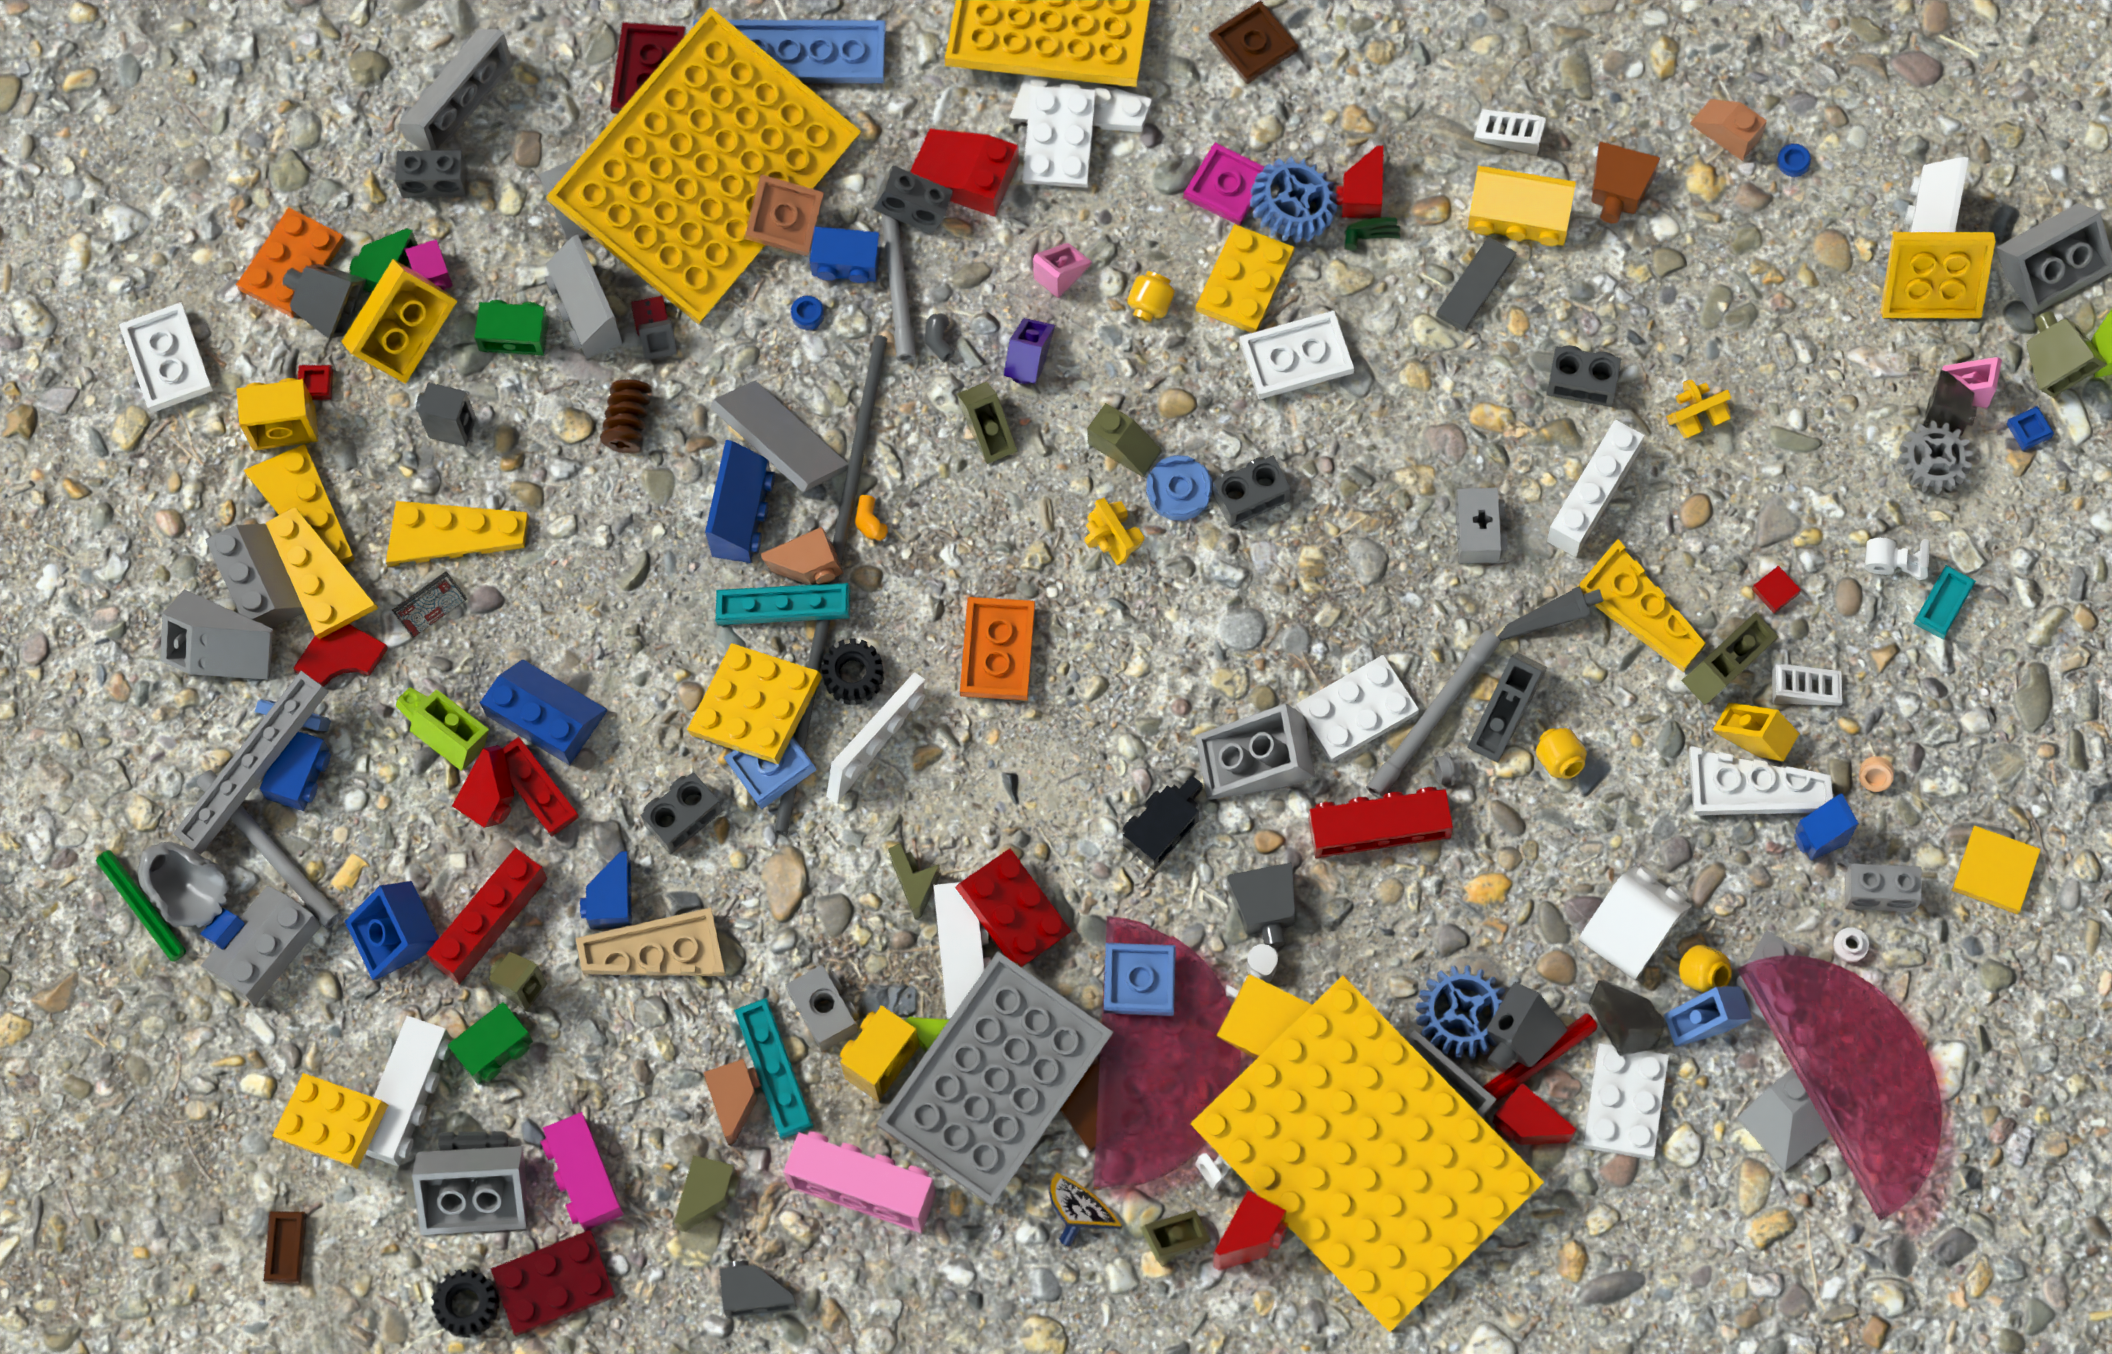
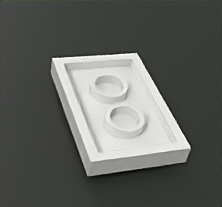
[1022,86,1096,188]
[119,302,213,413]
[1239,310,1354,400]
[1296,655,1419,764]
[1582,1043,1669,1160]

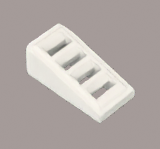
[1474,109,1546,156]
[1772,664,1842,706]

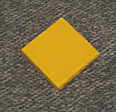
[1951,825,2041,914]

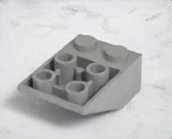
[160,589,273,679]

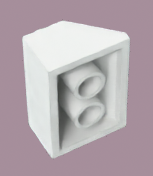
[1904,157,1969,232]

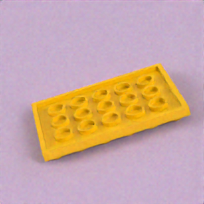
[945,0,1151,87]

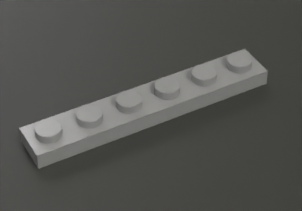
[173,671,329,855]

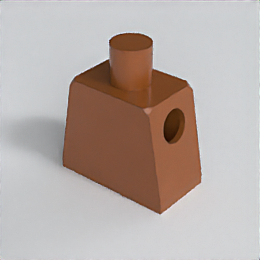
[1591,141,1660,224]

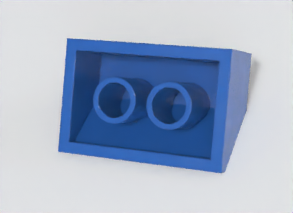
[705,440,775,563]
[480,659,607,766]

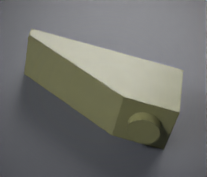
[1681,612,1779,705]

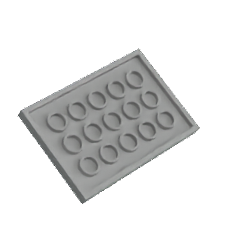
[876,952,1113,1207]

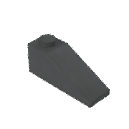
[1467,652,1547,763]

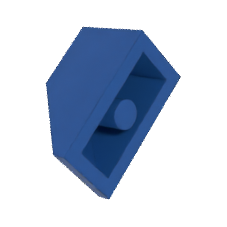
[1794,793,1859,861]
[580,851,632,929]

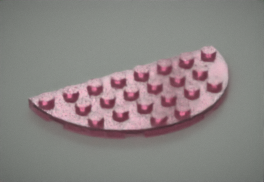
[1093,916,1241,1190]
[1738,955,1942,1221]

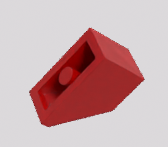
[1336,145,1384,219]
[452,745,514,828]
[1492,1083,1577,1145]

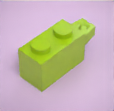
[396,687,489,771]

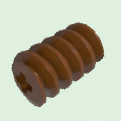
[600,379,653,453]

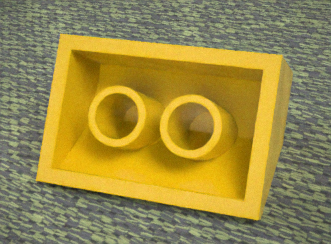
[1467,165,1576,246]
[341,259,457,384]

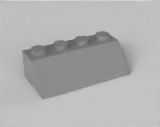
[399,29,513,151]

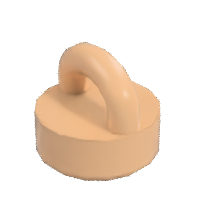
[1859,756,1894,792]

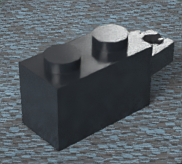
[1122,775,1203,871]

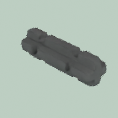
[438,1131,508,1151]

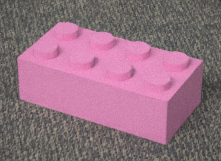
[783,1131,936,1234]

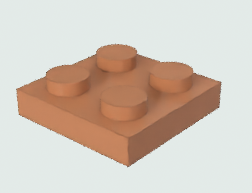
[744,174,824,256]

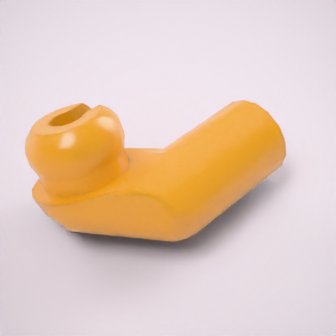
[855,495,888,541]

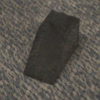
[1923,370,1977,436]
[1588,979,1666,1056]

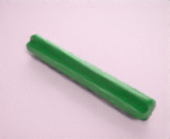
[96,850,186,962]

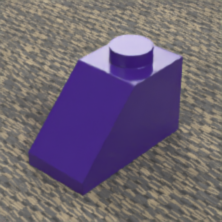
[1003,318,1055,384]

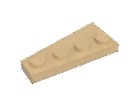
[575,908,726,976]

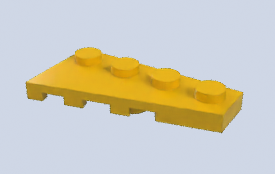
[243,444,355,565]
[386,501,529,567]
[265,507,379,639]
[1577,539,1706,673]

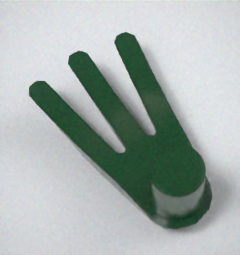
[1344,217,1401,251]

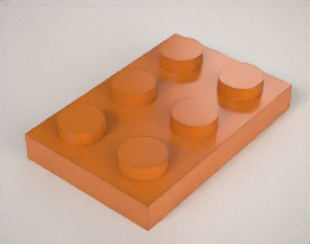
[236,207,346,318]
[960,597,1035,701]

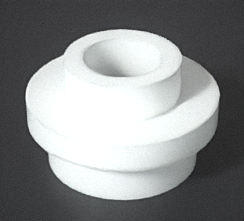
[1833,927,1869,962]

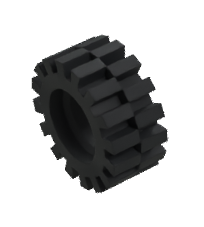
[821,638,884,705]
[431,1269,499,1338]

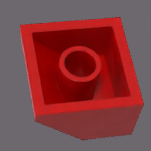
[1213,1190,1288,1270]

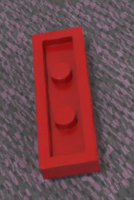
[503,737,579,837]

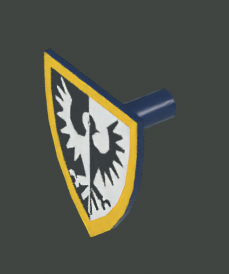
[1049,1172,1123,1246]

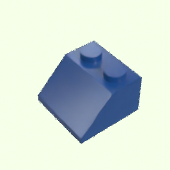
[344,881,439,980]

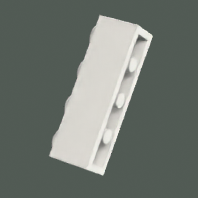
[1547,420,1645,557]
[933,882,991,1020]
[365,1016,451,1166]

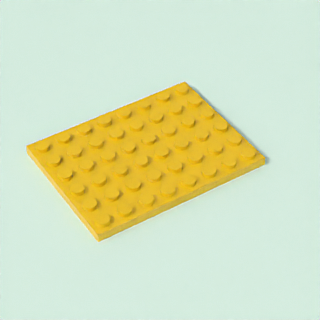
[546,7,861,325]
[1190,975,1544,1332]

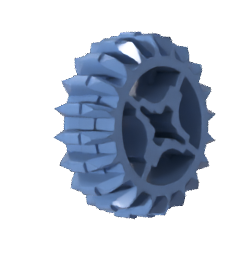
[1250,156,1338,244]
[1415,965,1505,1060]

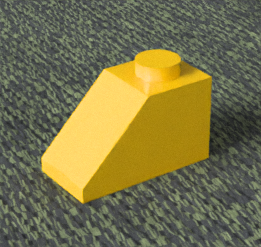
[1713,702,1800,761]

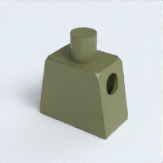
[2026,311,2107,398]

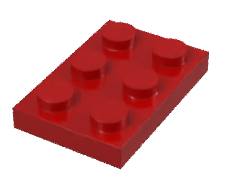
[955,848,1072,968]

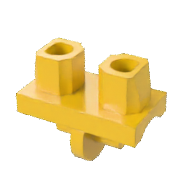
[1666,379,1732,439]
[1084,497,1144,566]

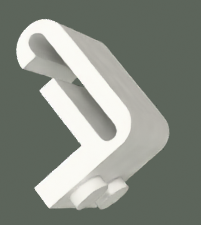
[1578,866,1692,981]

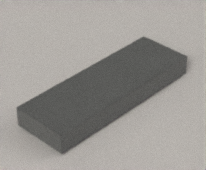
[1436,236,1517,332]

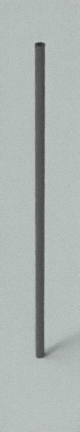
[774,335,887,835]

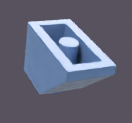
[1664,986,1753,1047]

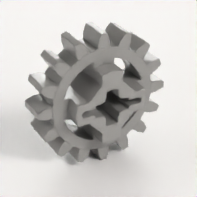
[1898,421,1973,494]

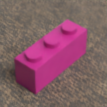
[540,1112,624,1232]

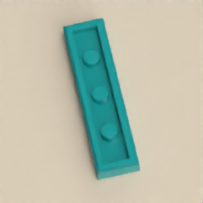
[715,583,851,625]
[734,998,814,1140]

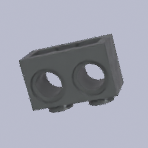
[395,150,468,198]
[873,165,953,234]
[1546,345,1622,407]
[1213,455,1291,528]
[640,772,723,855]

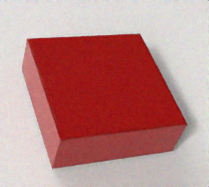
[298,365,334,400]
[1752,565,1801,614]

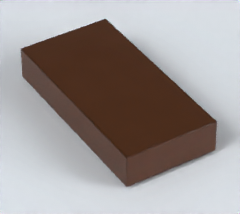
[263,1211,307,1284]

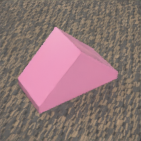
[1033,243,1092,299]
[1937,357,2002,408]

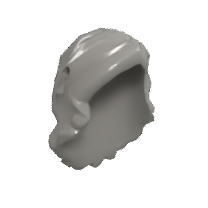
[137,841,230,928]

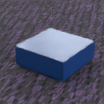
[2006,406,2054,451]
[200,908,245,950]

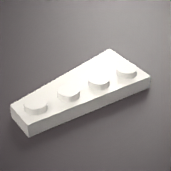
[1009,75,1152,132]
[826,672,925,804]
[1689,746,1833,815]

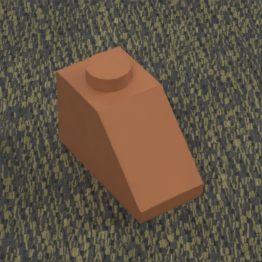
[1690,99,1767,161]
[761,527,843,585]
[703,1059,761,1145]

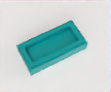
[1913,565,1976,640]

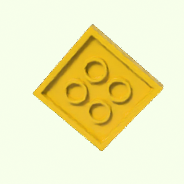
[1880,232,1996,318]
[687,643,822,764]

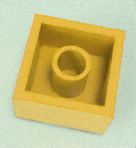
[236,378,319,451]
[840,1005,920,1102]

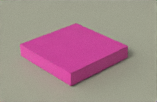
[1183,142,1265,226]

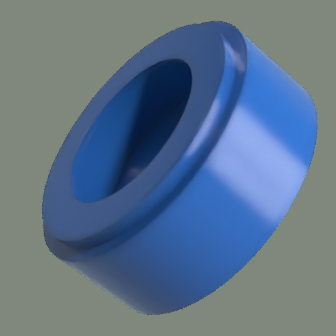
[1777,144,1811,177]
[791,296,824,330]

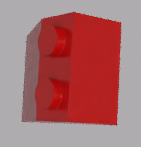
[910,128,1019,217]

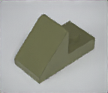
[888,843,941,919]
[1140,1210,1211,1267]

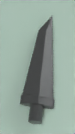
[1498,586,1604,641]

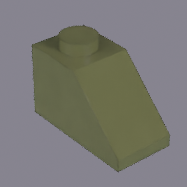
[956,381,1017,464]
[1087,403,1162,477]
[489,952,547,1011]
[674,1155,741,1232]

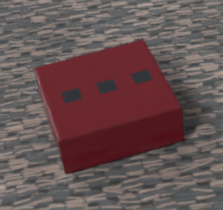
[631,295,668,336]

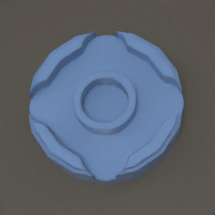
[1146,455,1212,521]

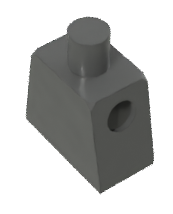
[283,264,366,338]
[1227,862,1295,949]
[1487,982,1567,1073]

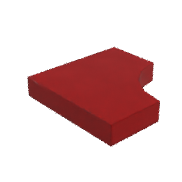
[293,624,388,687]

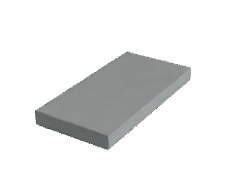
[710,380,848,492]

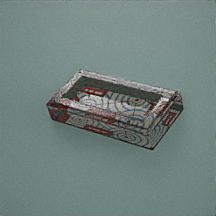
[392,571,467,639]

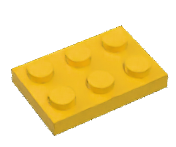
[1196,224,1295,333]
[272,1073,388,1169]

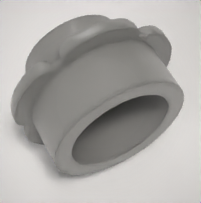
[1434,752,1461,785]

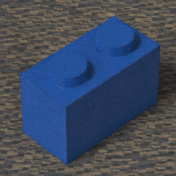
[809,227,881,284]
[259,731,331,811]

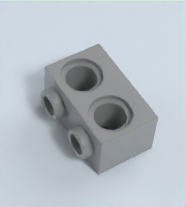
[1845,864,1922,912]

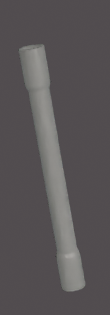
[876,177,916,362]
[1366,630,1501,799]
[196,770,341,928]

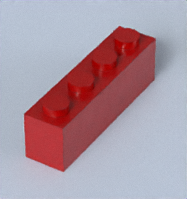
[1308,787,1453,858]
[426,847,548,985]

